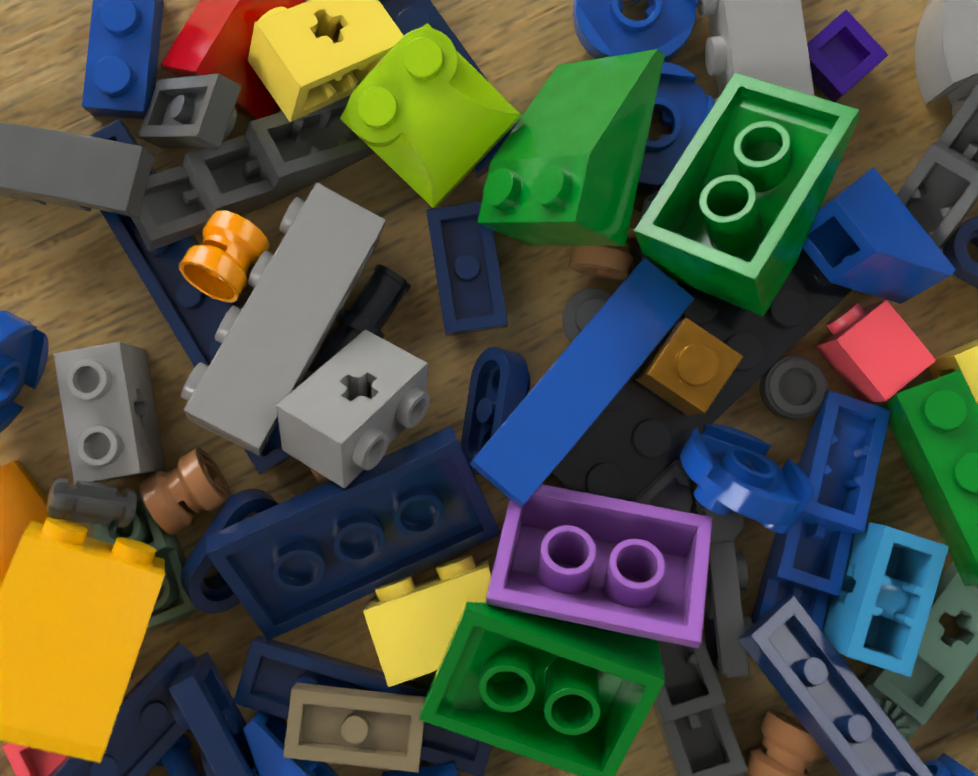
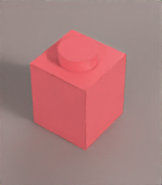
[815,299,936,403]

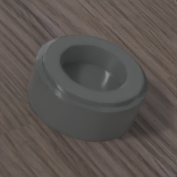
[759,356,828,419]

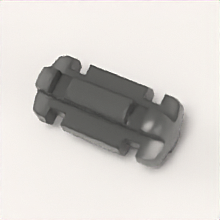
[47,478,137,528]

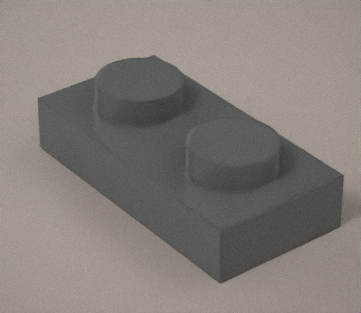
[138,73,241,148]

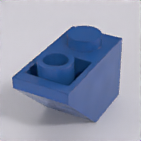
[803,167,956,304]

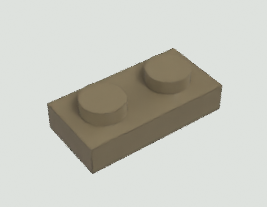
[283,682,426,772]

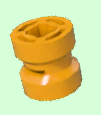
[179,211,270,303]

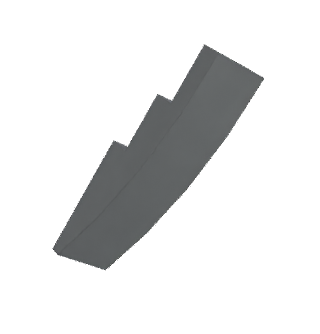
[897,83,978,249]
[131,95,375,251]
[0,123,154,218]
[653,637,748,776]

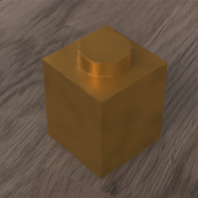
[635,318,743,416]

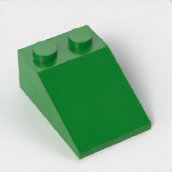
[477,49,665,246]
[634,73,859,317]
[418,602,665,776]

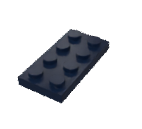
[206,426,501,640]

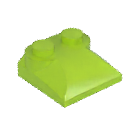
[340,23,522,209]

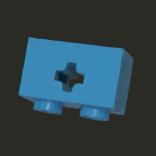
[822,522,949,677]

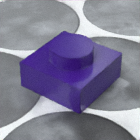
[807,9,888,102]

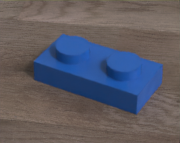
[82,0,164,119]

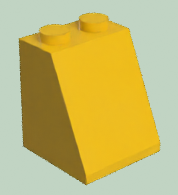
[0,517,165,763]

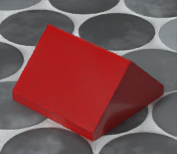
[161,0,306,120]

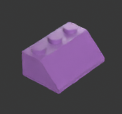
[486,484,713,648]

